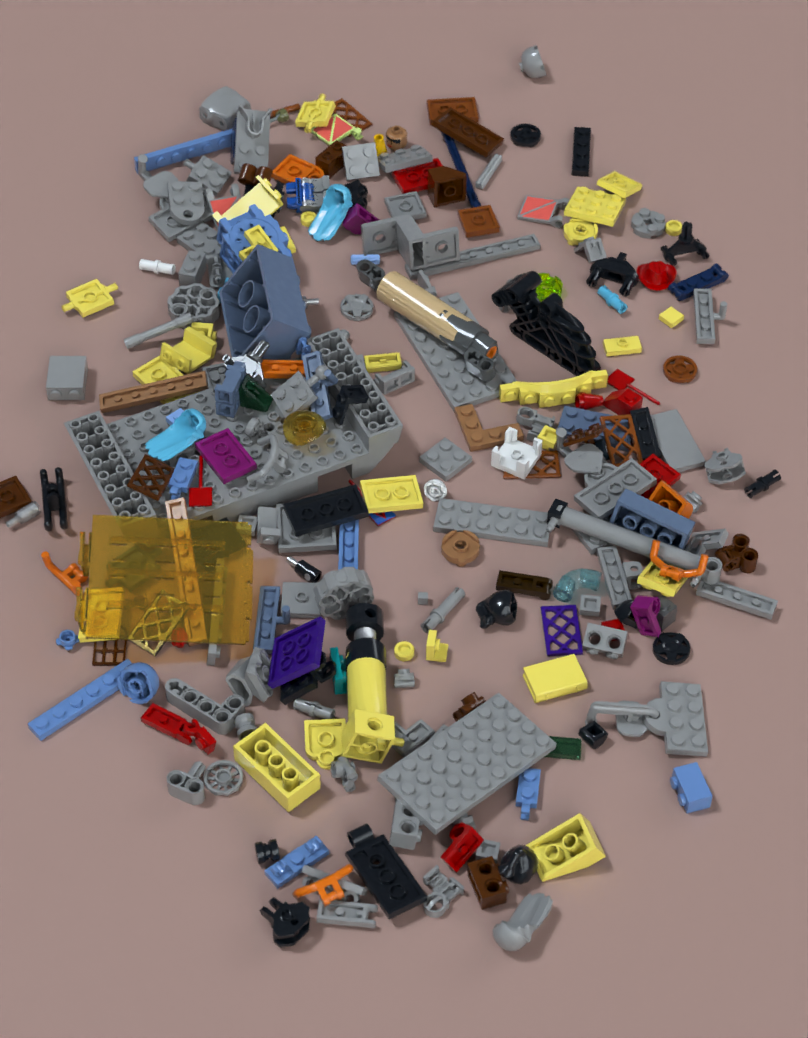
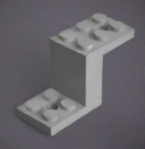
[361,213,460,271]

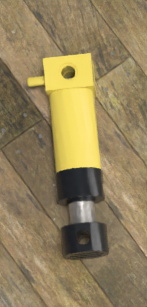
[341,603,405,764]

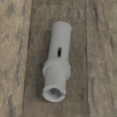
[421,587,466,633]

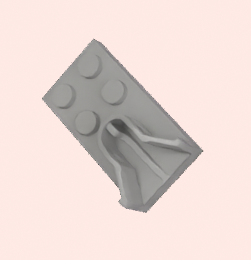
[233,105,273,174]

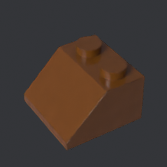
[428,166,467,208]

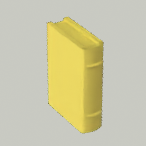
[523,654,588,703]

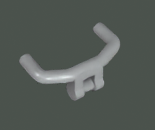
[247,434,289,483]

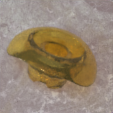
[283,410,326,446]

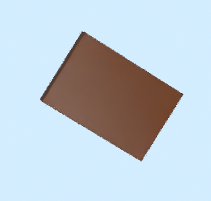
[427,97,479,125]

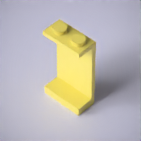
[212,175,283,224]

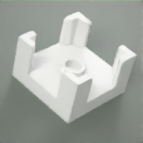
[491,427,543,479]

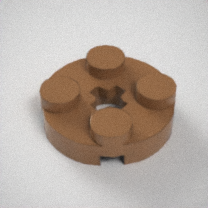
[441,530,480,567]

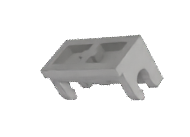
[373,360,415,395]

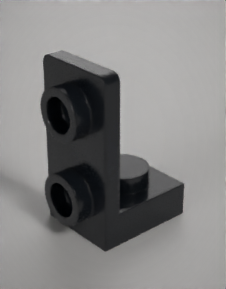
[332,385,369,425]

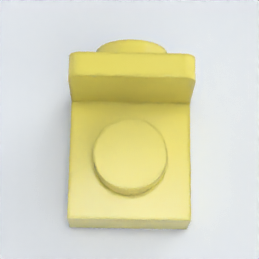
[191,322,217,342]
[426,630,448,662]

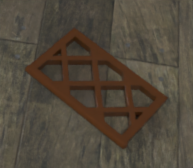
[127,454,175,501]

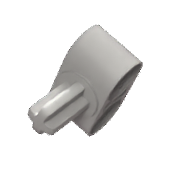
[166,761,206,805]

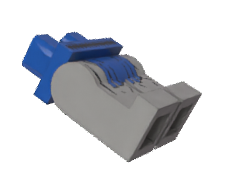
[286,175,330,213]

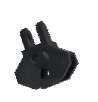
[259,897,310,948]

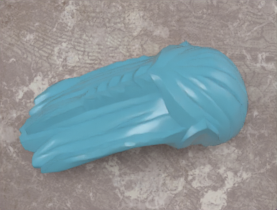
[308,184,353,242]
[145,408,206,461]

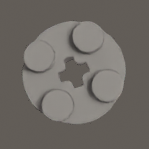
[631,208,665,238]

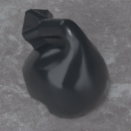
[476,589,518,629]
[498,845,538,884]

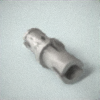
[293,698,336,719]

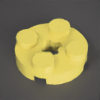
[563,218,598,246]

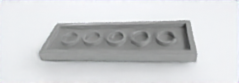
[433,498,550,547]

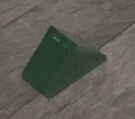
[239,374,273,412]

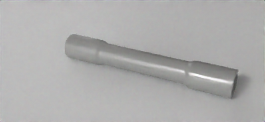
[124,312,194,349]

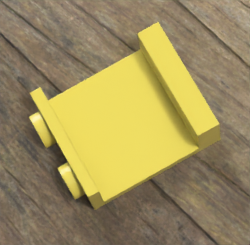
[160,326,217,374]

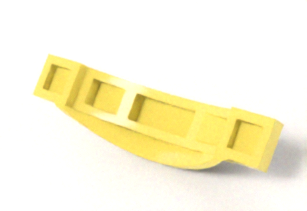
[499,370,608,408]

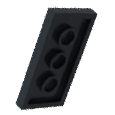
[283,484,369,537]

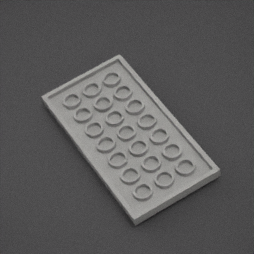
[394,292,517,411]
[377,693,557,835]

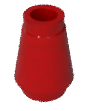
[575,392,603,410]

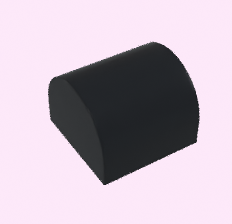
[578,721,609,749]

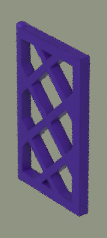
[541,605,583,657]

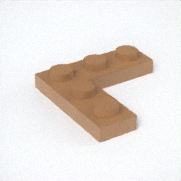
[454,404,524,452]

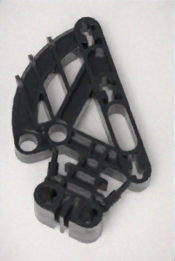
[491,271,601,376]

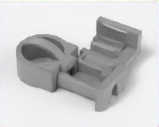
[516,407,555,441]
[423,865,464,918]

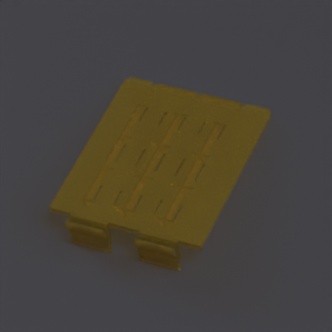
[75,515,253,645]

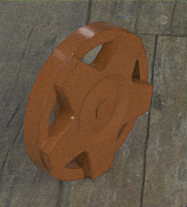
[663,355,697,383]

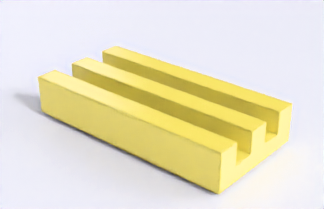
[364,352,402,373]

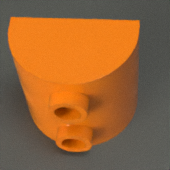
[649,481,693,519]

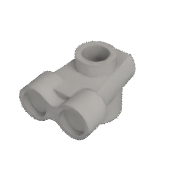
[331,756,358,792]

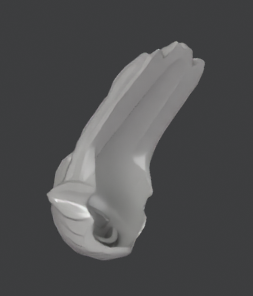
[492,893,553,951]

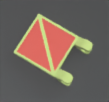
[311,113,363,146]

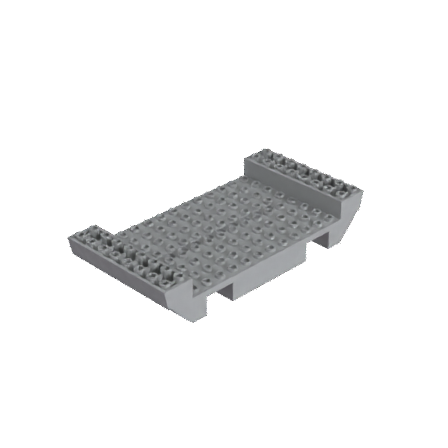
[64,328,403,549]

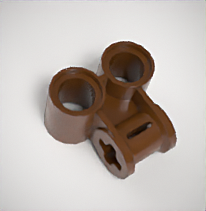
[238,163,273,186]
[715,534,758,573]

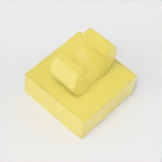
[537,425,557,451]

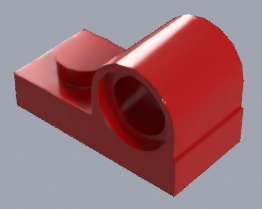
[440,822,484,873]

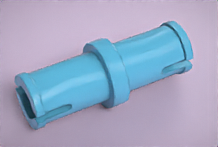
[597,285,628,314]

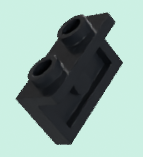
[344,180,368,209]

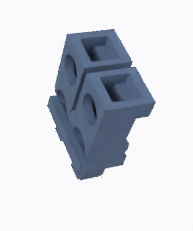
[215,361,247,418]

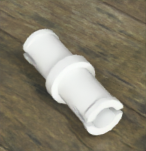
[139,259,176,275]

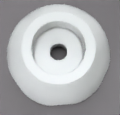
[424,479,447,501]

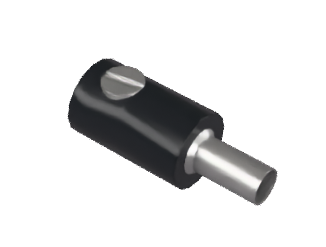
[287,556,322,583]

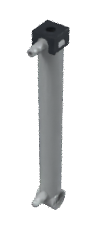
[546,499,722,587]

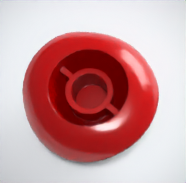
[637,261,677,290]

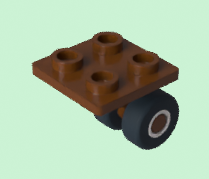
[562,423,610,461]

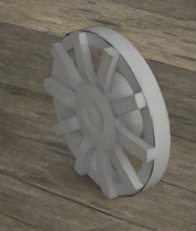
[204,760,243,796]

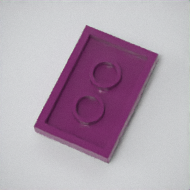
[195,428,257,484]

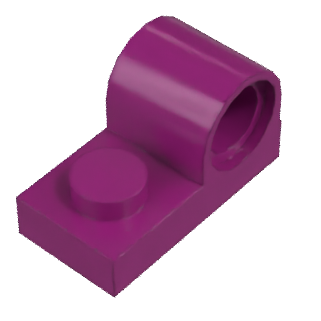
[630,595,662,637]

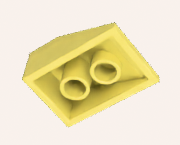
[526,813,606,882]

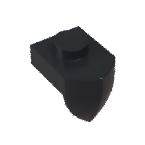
[614,600,638,629]

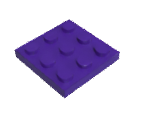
[267,616,326,689]

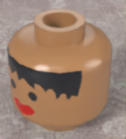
[386,126,407,151]

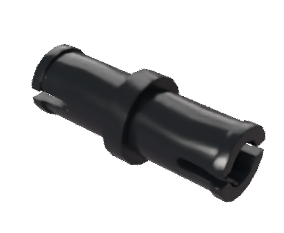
[744,469,781,498]

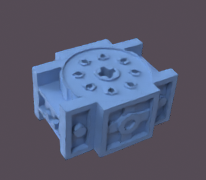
[217,204,292,274]

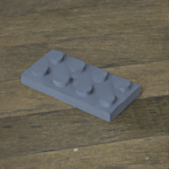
[557,406,632,452]

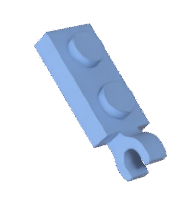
[168,457,198,500]
[516,768,541,820]

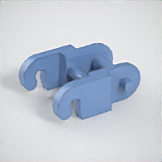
[295,337,311,360]

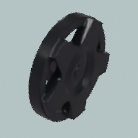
[510,124,541,147]
[653,632,690,665]

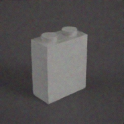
[46,356,88,400]

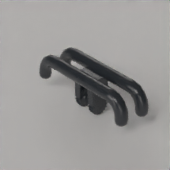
[40,467,68,531]

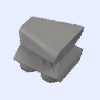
[226,647,273,707]

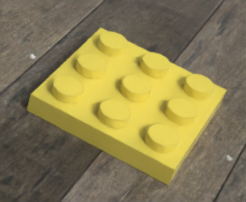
[564,187,626,227]

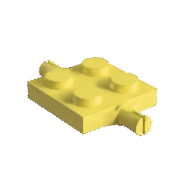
[295,94,336,133]
[61,279,118,318]

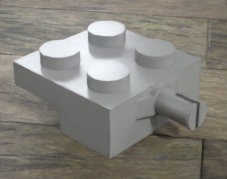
[183,155,232,197]

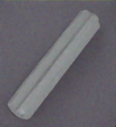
[475,154,502,189]

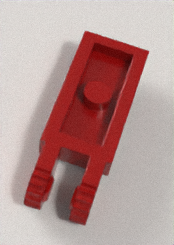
[141,703,194,745]

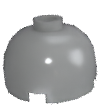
[519,45,546,78]

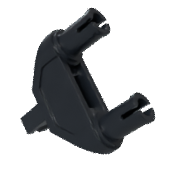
[586,252,639,296]

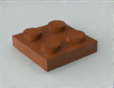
[458,205,499,238]

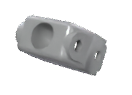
[199,86,251,131]

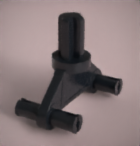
[661,221,709,266]

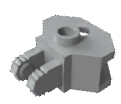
[704,448,746,485]

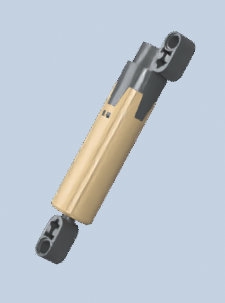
[356,260,499,381]

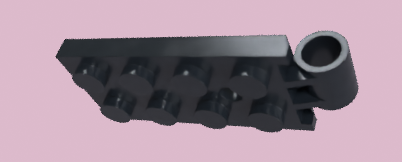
[345,823,427,920]

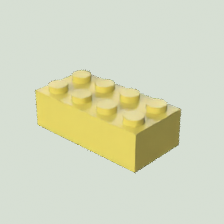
[233,723,321,812]

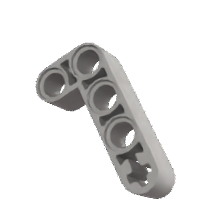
[165,678,245,735]

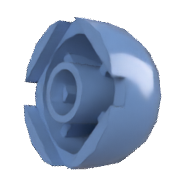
[117,662,159,704]

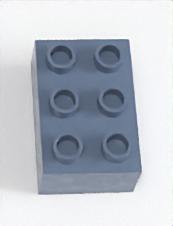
[219,244,312,360]

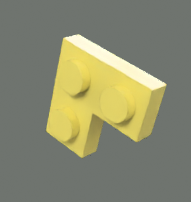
[239,225,278,261]

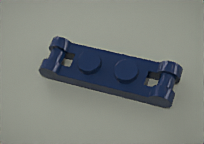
[668,263,729,301]

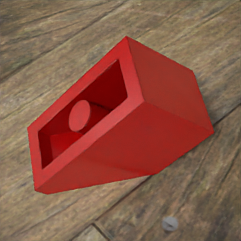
[603,388,643,415]

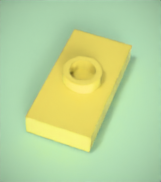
[603,336,642,357]

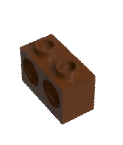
[467,856,509,910]

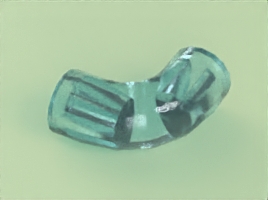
[553,568,602,602]

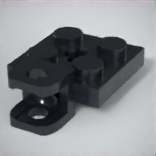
[280,652,336,705]

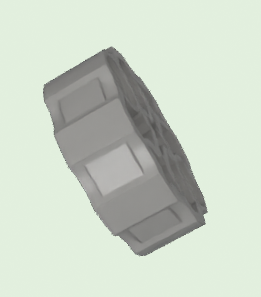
[167,283,220,330]
[313,567,374,620]

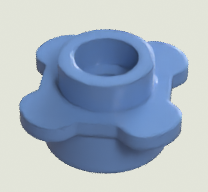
[56,630,79,650]

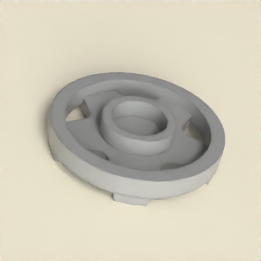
[340,294,373,321]

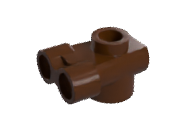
[453,692,486,722]

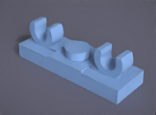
[264,836,329,889]

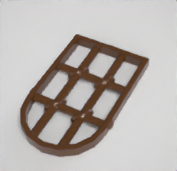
[92,625,128,666]

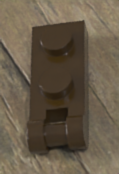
[496,570,553,600]

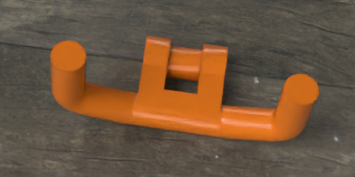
[650,540,709,581]
[41,551,88,597]
[292,864,353,906]

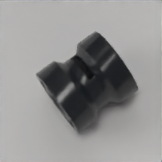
[255,839,280,864]

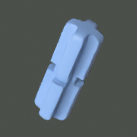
[351,254,380,265]

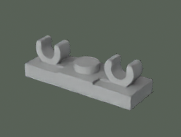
[302,865,368,903]

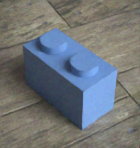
[670,762,712,813]

